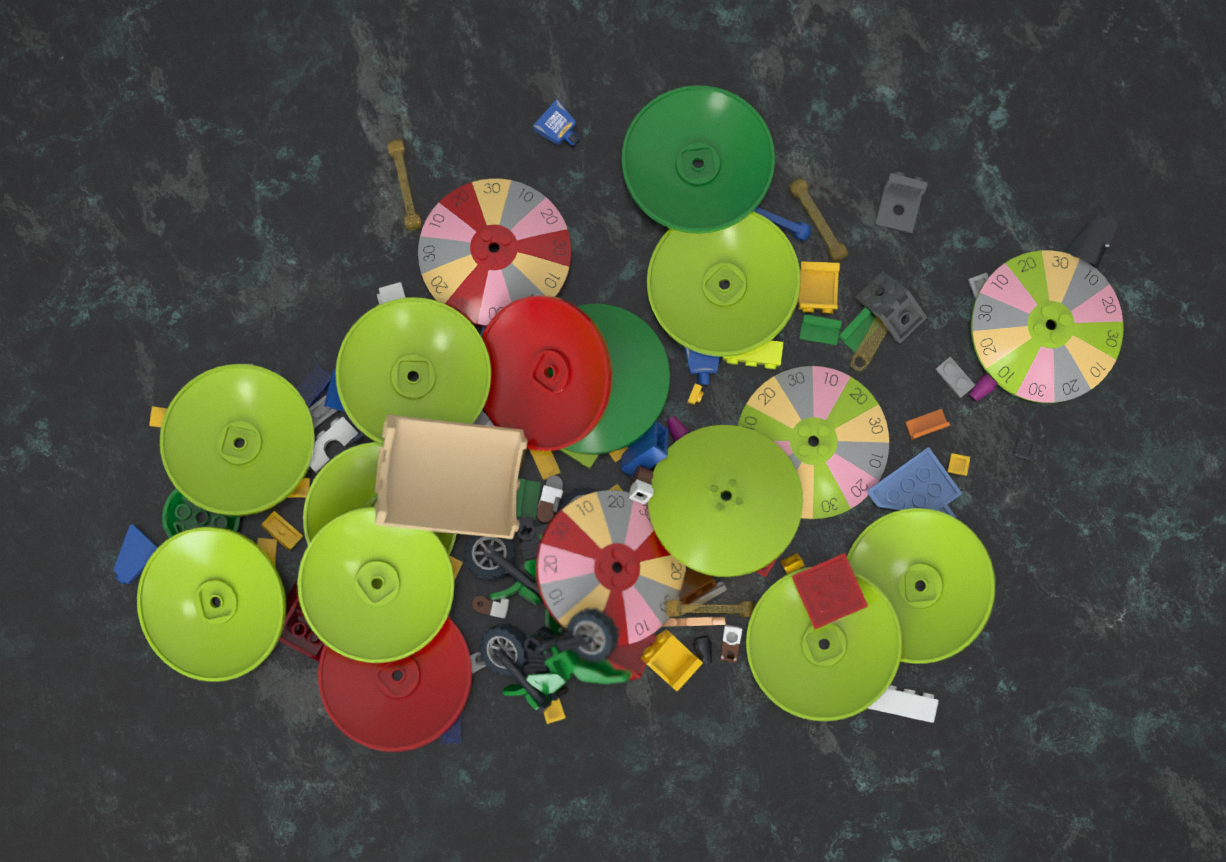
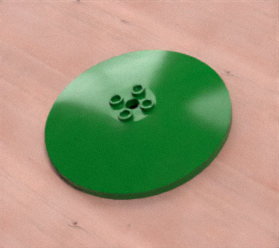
[622,85,775,234]
[548,304,670,455]

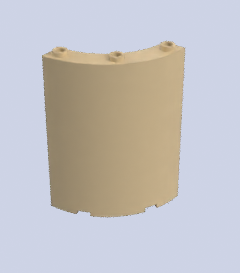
[375,415,527,539]

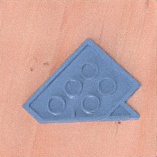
[866,447,962,518]

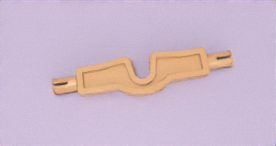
[662,617,726,627]

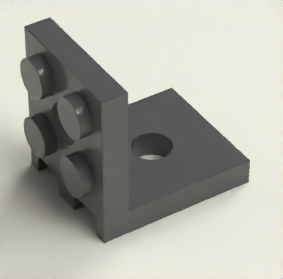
[875,172,928,234]
[855,271,927,343]

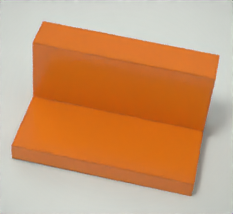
[905,409,950,440]

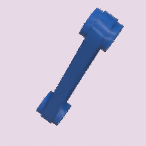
[754,207,812,242]

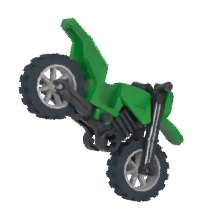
[464,487,598,605]
[479,608,632,714]

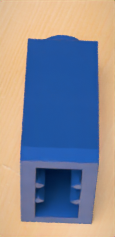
[621,421,668,478]
[113,524,158,584]

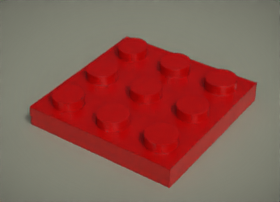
[791,553,868,630]

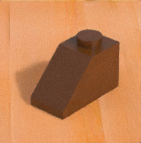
[679,568,717,607]

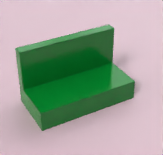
[838,307,881,352]
[799,314,842,346]
[516,478,541,520]

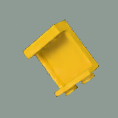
[798,261,840,314]
[640,629,703,691]

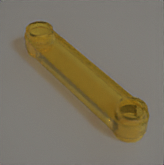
[387,139,422,230]
[788,177,849,263]
[850,316,888,371]
[665,601,756,617]

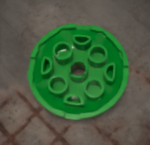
[162,488,240,539]

